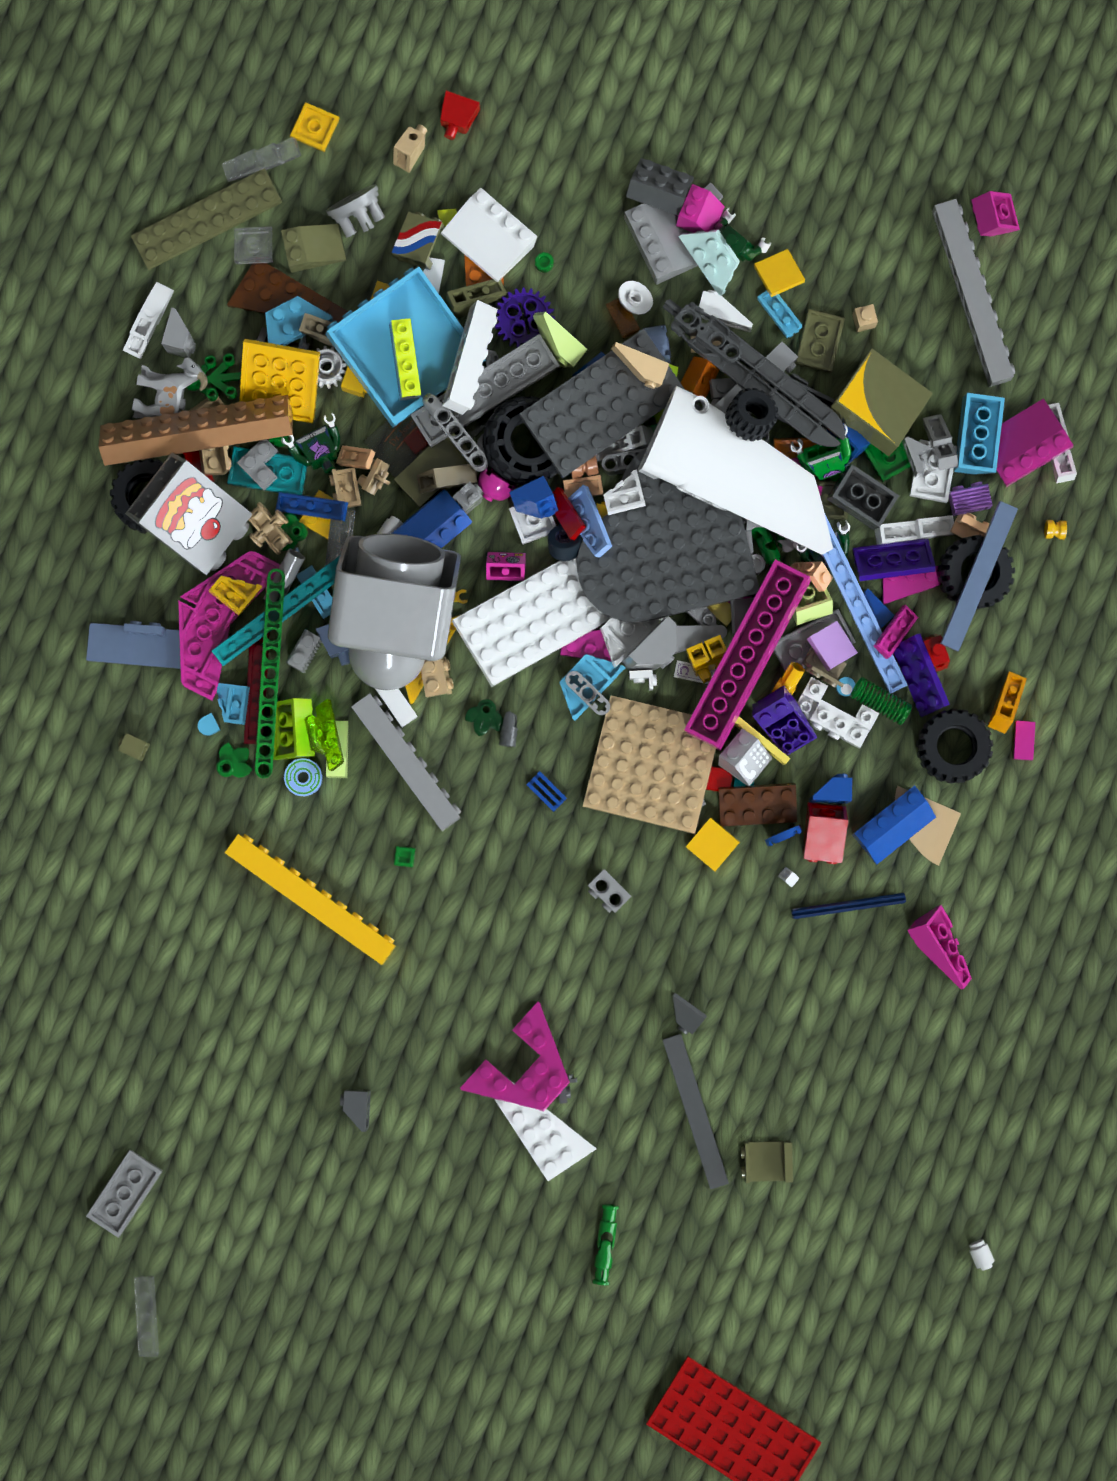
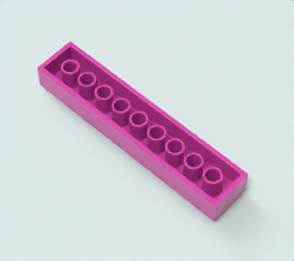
[684,559,811,751]

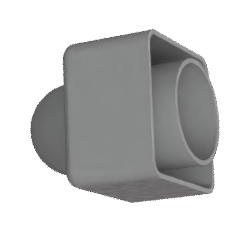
[328,534,461,690]

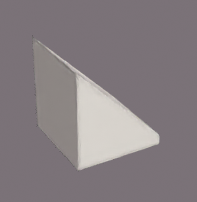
[778,867,799,887]

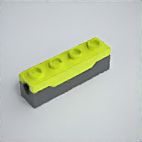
[389,318,421,401]

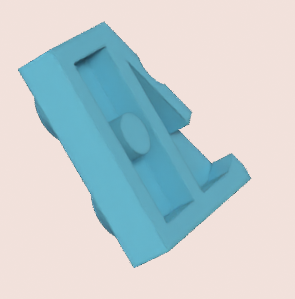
[217,683,250,725]

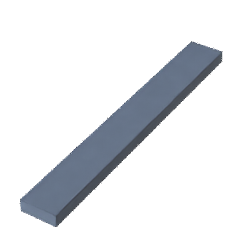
[940,501,1018,651]

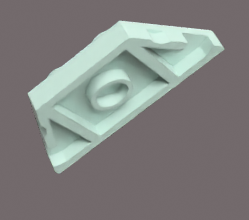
[679,230,740,296]

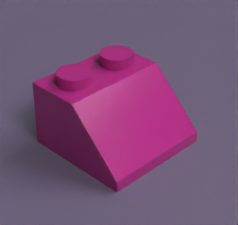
[676,184,725,233]
[972,191,1020,237]

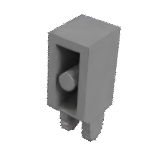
[453,482,483,514]

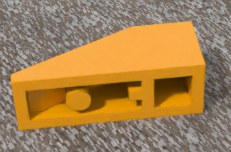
[987,671,1027,734]

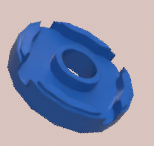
[765,825,803,847]

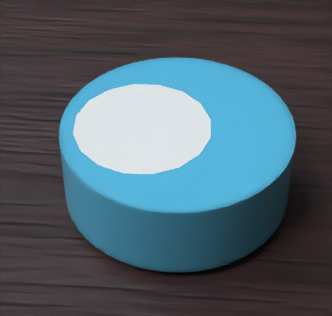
[836,677,856,697]

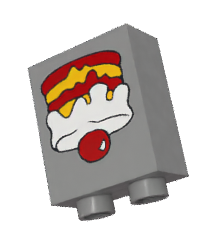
[125,453,252,575]

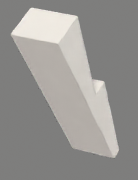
[1048,403,1077,483]
[874,515,955,545]

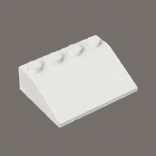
[441,188,537,282]

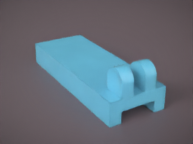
[757,290,802,338]
[296,565,332,619]

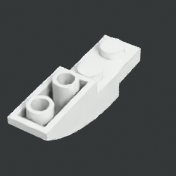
[123,282,174,359]

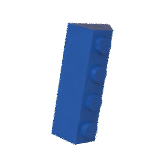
[391,489,472,548]
[852,785,936,865]

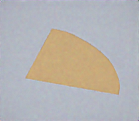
[895,786,961,866]

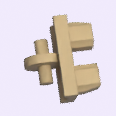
[357,458,390,496]

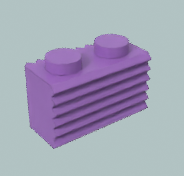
[949,482,993,516]

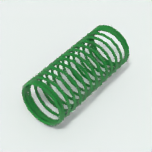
[850,677,912,725]

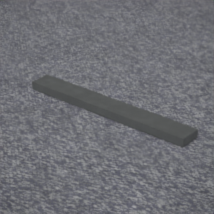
[663,1034,729,1190]

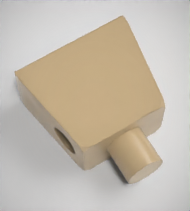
[393,124,427,173]

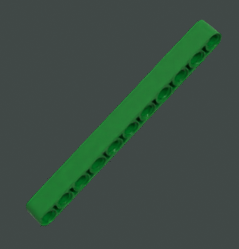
[254,568,285,779]

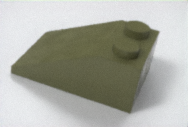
[281,224,346,273]

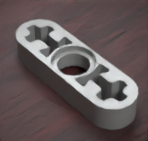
[565,671,610,715]

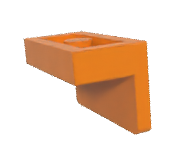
[681,356,720,398]

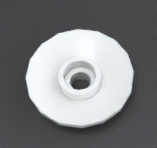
[618,281,653,315]

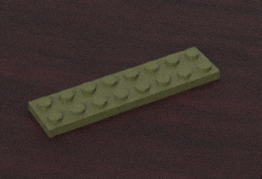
[131,168,282,270]

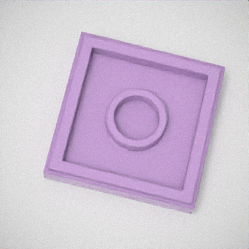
[807,621,858,671]

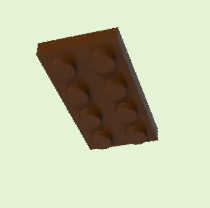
[718,783,797,826]

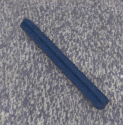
[791,893,906,919]

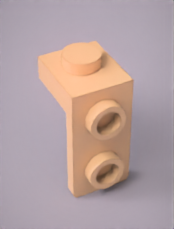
[790,561,833,592]

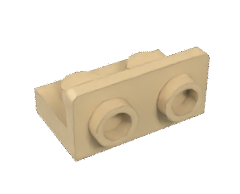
[199,445,231,476]

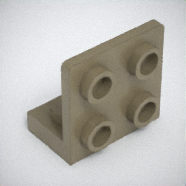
[802,647,847,688]

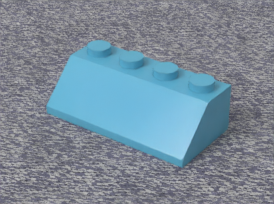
[954,393,1005,474]

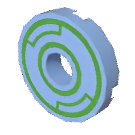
[284,758,323,797]

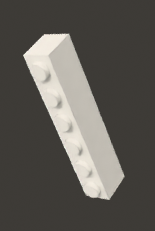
[442,300,498,415]

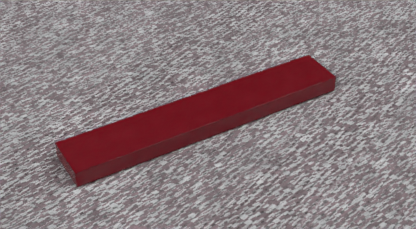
[244,632,270,745]

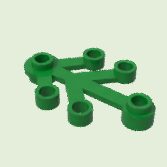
[186,353,241,401]

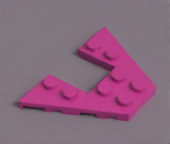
[460,1002,570,1112]

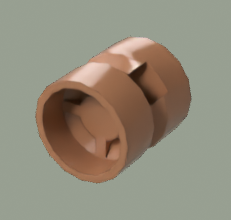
[571,456,599,479]

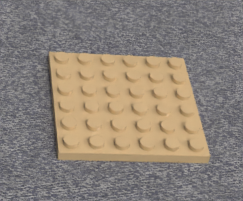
[583,695,716,834]

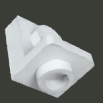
[629,670,657,691]

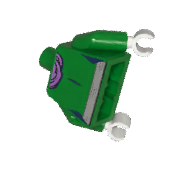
[791,423,851,481]

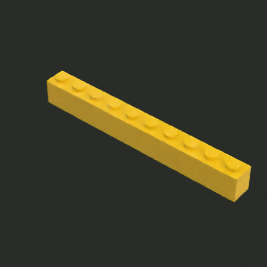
[225,834,396,965]

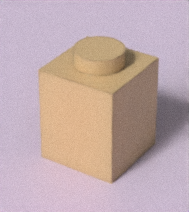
[852,304,878,332]

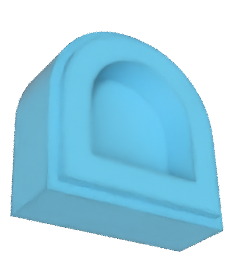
[198,713,221,736]

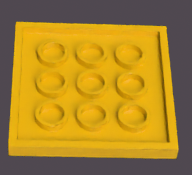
[239,339,320,423]

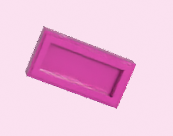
[1013,721,1036,761]

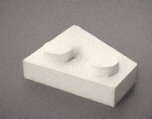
[603,469,646,515]

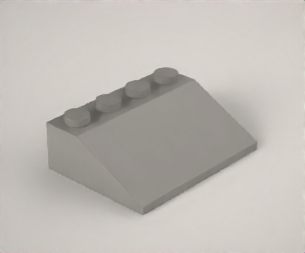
[624,203,698,285]

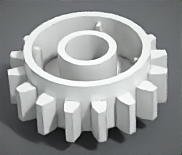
[317,346,348,389]

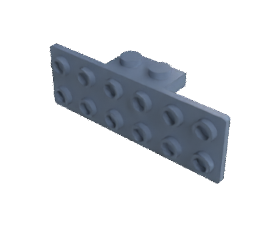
[86,621,181,669]

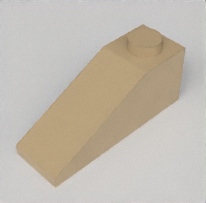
[611,342,669,389]

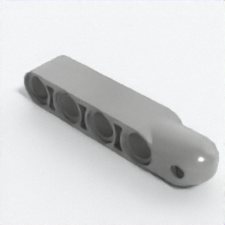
[422,393,488,472]

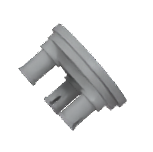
[326,184,385,238]

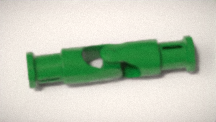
[752,527,782,568]
[592,1204,619,1286]

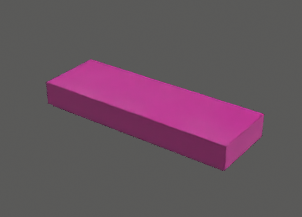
[873,604,918,659]

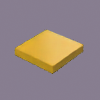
[290,102,340,152]
[754,249,805,297]
[686,817,740,871]

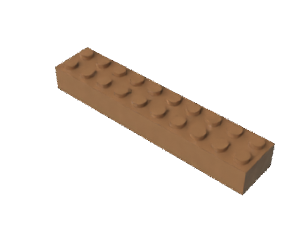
[98,395,293,466]

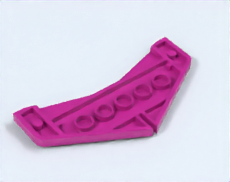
[178,551,280,701]

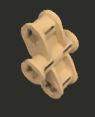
[249,502,293,555]

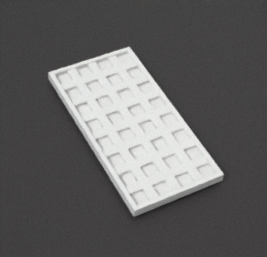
[452,556,610,687]

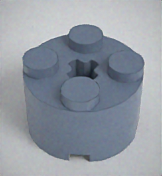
[639,325,671,363]

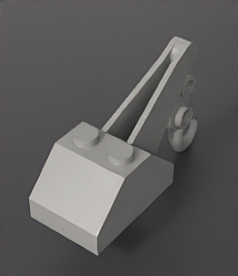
[621,607,727,670]

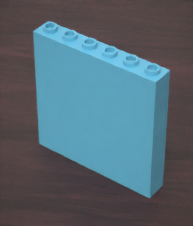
[325,267,486,428]

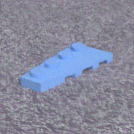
[568,485,612,558]

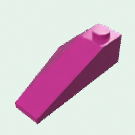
[908,905,972,990]

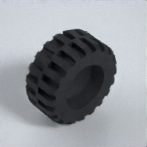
[110,458,163,534]
[937,535,1015,609]
[916,709,993,784]

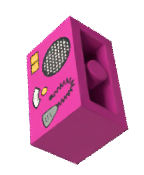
[486,552,526,581]

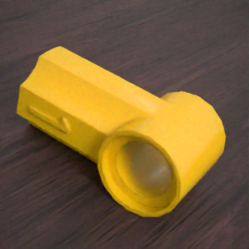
[772,662,805,695]

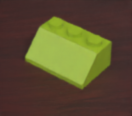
[270,698,315,760]

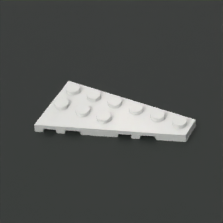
[495,1074,597,1181]

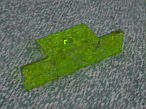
[304,699,344,771]

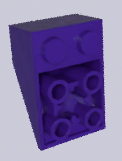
[752,686,817,756]

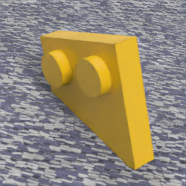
[209,576,262,615]

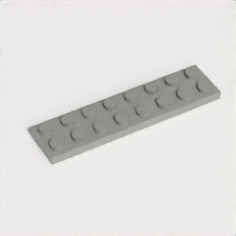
[411,334,560,448]

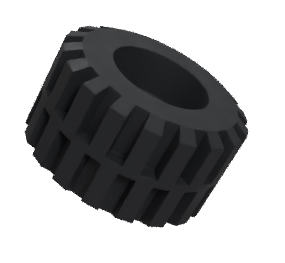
[725,388,779,441]

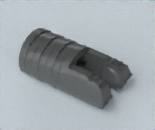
[499,711,518,747]

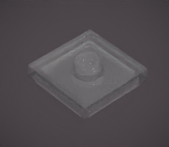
[234,226,273,264]

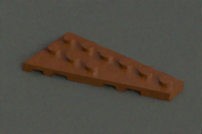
[227,257,348,323]

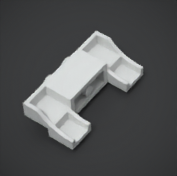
[797,677,879,748]

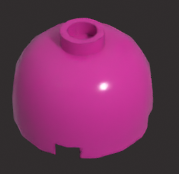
[478,466,517,502]

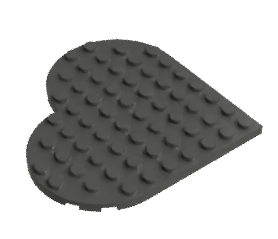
[577,448,760,623]

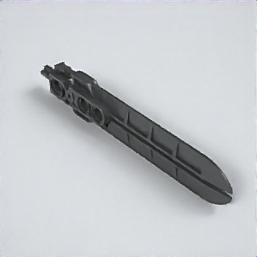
[662,299,846,447]

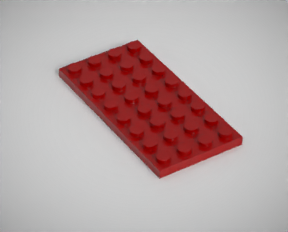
[646,1356,822,1481]

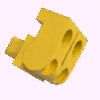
[686,635,727,683]

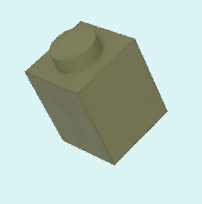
[118,733,150,761]

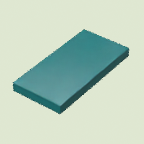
[227,447,308,495]

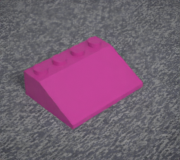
[996,398,1073,487]

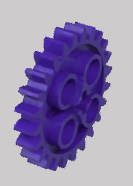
[495,287,555,348]

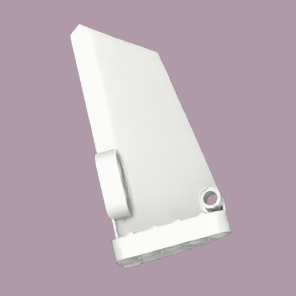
[638,386,833,555]

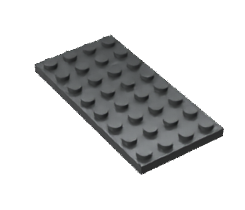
[519,329,684,478]

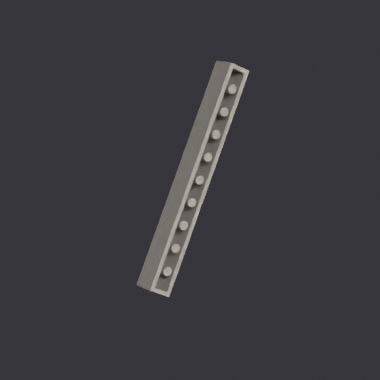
[932,199,1015,387]

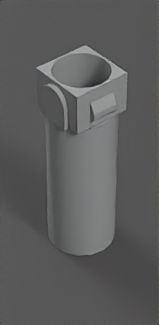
[263,549,305,602]

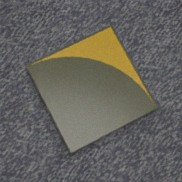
[830,349,933,456]

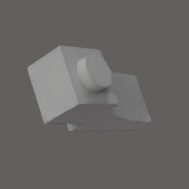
[923,414,958,471]

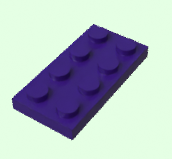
[852,539,936,581]
[894,633,950,717]

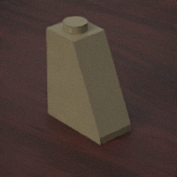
[417,464,477,494]

